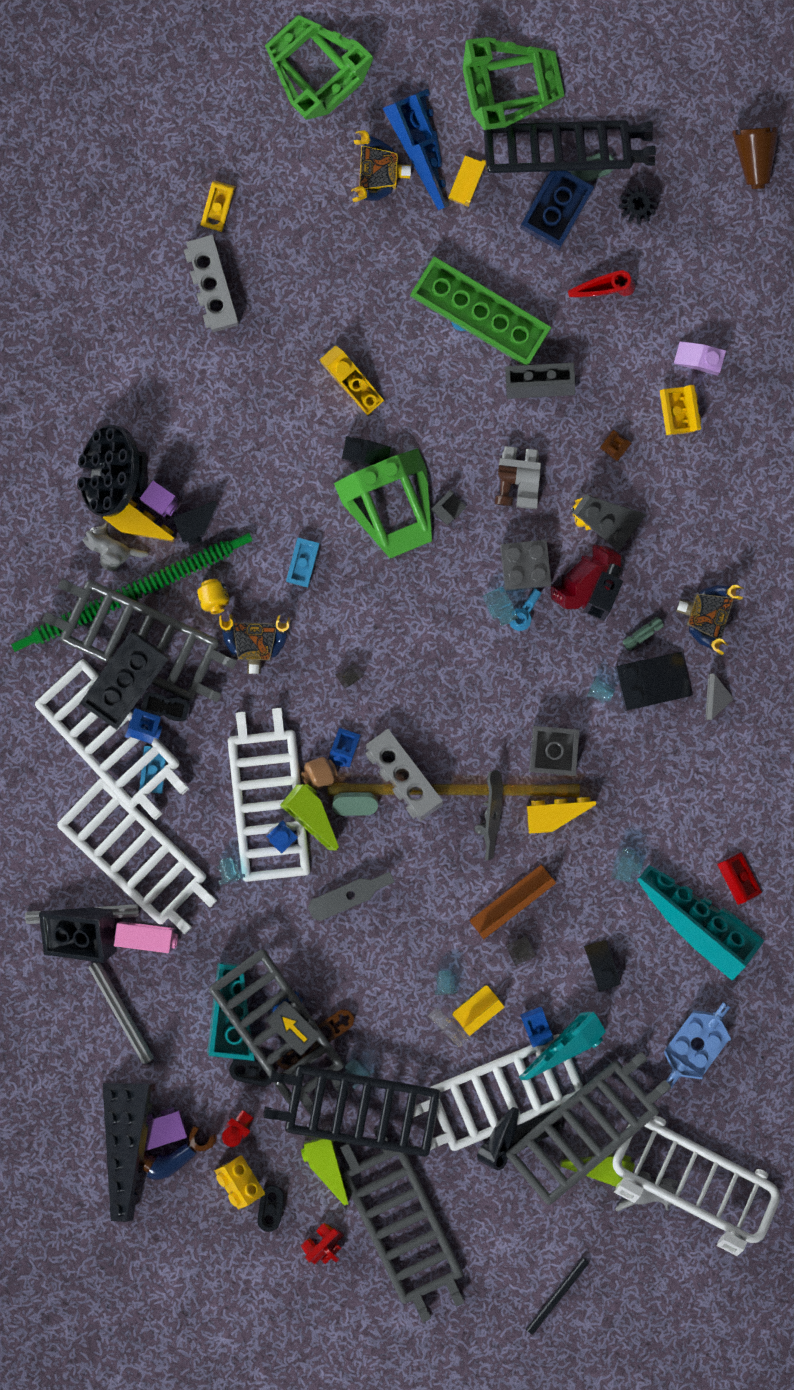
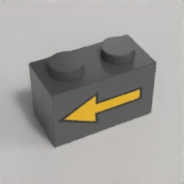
[265,1001,320,1055]

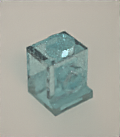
[482,586,518,626]

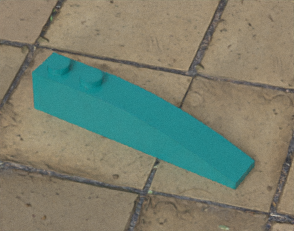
[637,865,765,981]

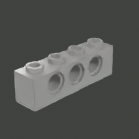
[184,235,239,333]
[365,729,443,822]

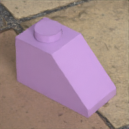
[674,341,726,376]

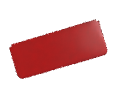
[717,852,762,905]

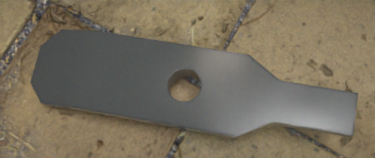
[474,769,503,860]
[308,872,395,921]

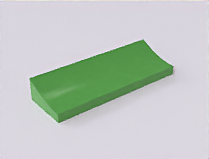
[410,256,551,365]

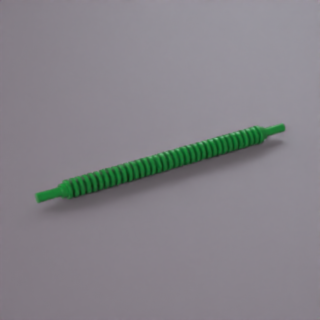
[11,533,253,652]

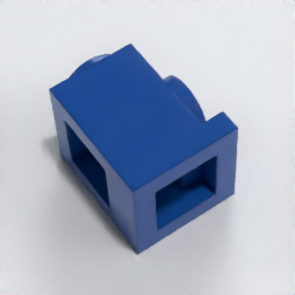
[125,708,163,744]
[266,820,299,854]

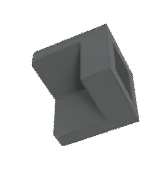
[431,490,466,526]

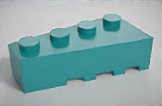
[207,962,255,1061]

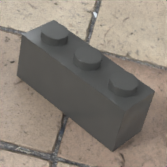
[505,363,575,399]

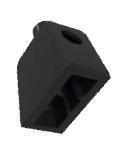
[583,564,623,621]

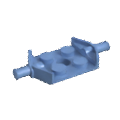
[664,1002,731,1088]

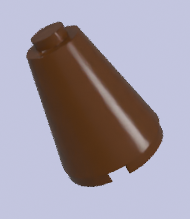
[732,127,778,189]

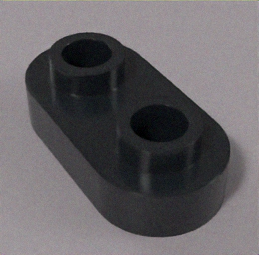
[229,1059,272,1086]
[257,1185,284,1232]

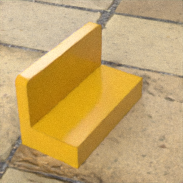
[448,155,486,207]
[452,985,505,1036]

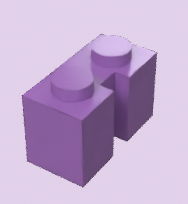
[140,481,179,518]
[145,1107,188,1151]

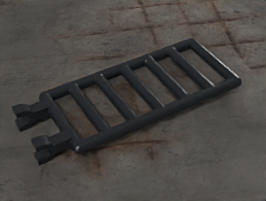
[484,120,656,173]
[263,1065,441,1157]

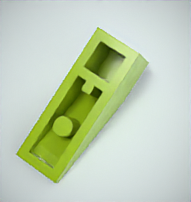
[280,784,339,851]
[301,1138,349,1205]
[560,1154,635,1187]

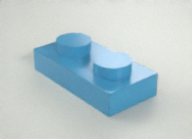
[286,537,320,588]
[139,746,168,794]

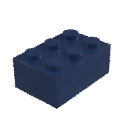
[520,171,594,251]

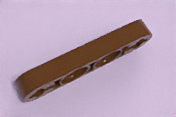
[277,1009,354,1070]

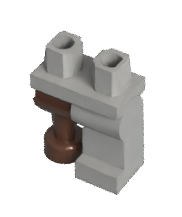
[494,446,541,509]

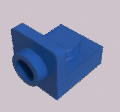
[329,728,360,767]

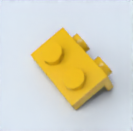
[659,385,701,436]
[214,1155,265,1209]

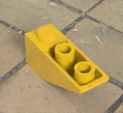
[319,345,384,416]
[103,500,175,542]
[526,797,596,834]

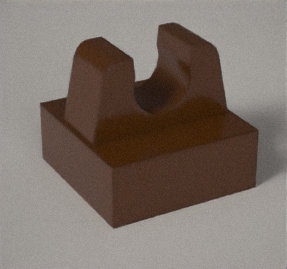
[600,430,632,462]

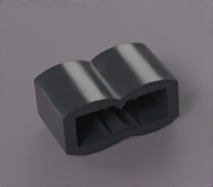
[141,693,191,722]

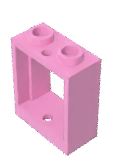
[114,921,178,953]

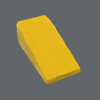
[200,180,236,232]

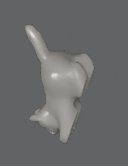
[83,523,149,571]
[615,1171,678,1211]

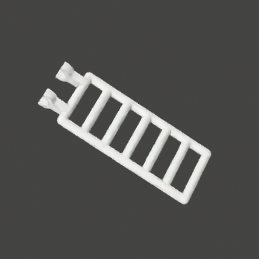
[35,659,189,820]
[228,708,310,882]
[57,778,217,934]
[413,1034,583,1151]

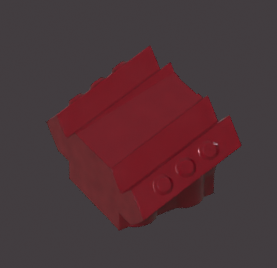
[551,545,621,609]

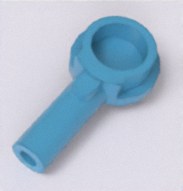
[509,588,542,631]

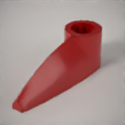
[568,270,636,298]

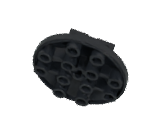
[77,425,146,517]

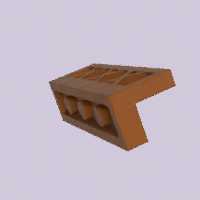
[469,864,556,939]

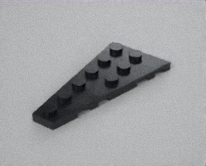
[103,1082,156,1222]

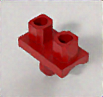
[222,1110,253,1147]
[301,1223,344,1265]

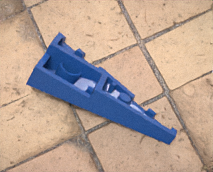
[383,89,449,210]

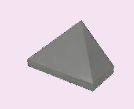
[705,674,732,720]

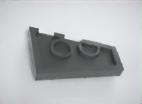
[572,494,646,551]

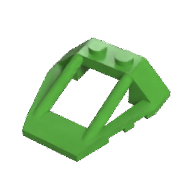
[265,15,373,120]
[463,37,564,130]
[334,448,432,559]

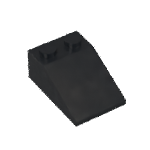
[615,651,692,711]
[39,907,117,963]

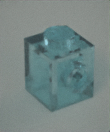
[610,848,643,884]

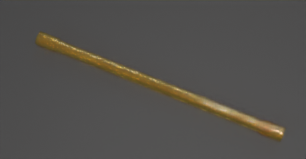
[328,782,580,797]

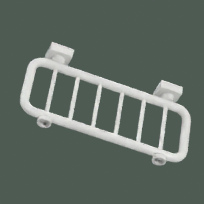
[612,1116,780,1256]

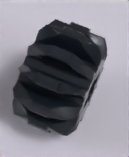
[618,185,658,225]

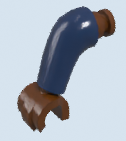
[139,1125,217,1180]

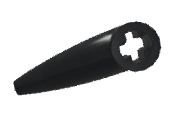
[477,1107,519,1171]

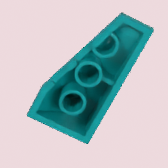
[519,1012,606,1080]

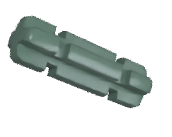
[623,617,664,651]

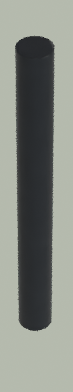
[526,1257,589,1335]

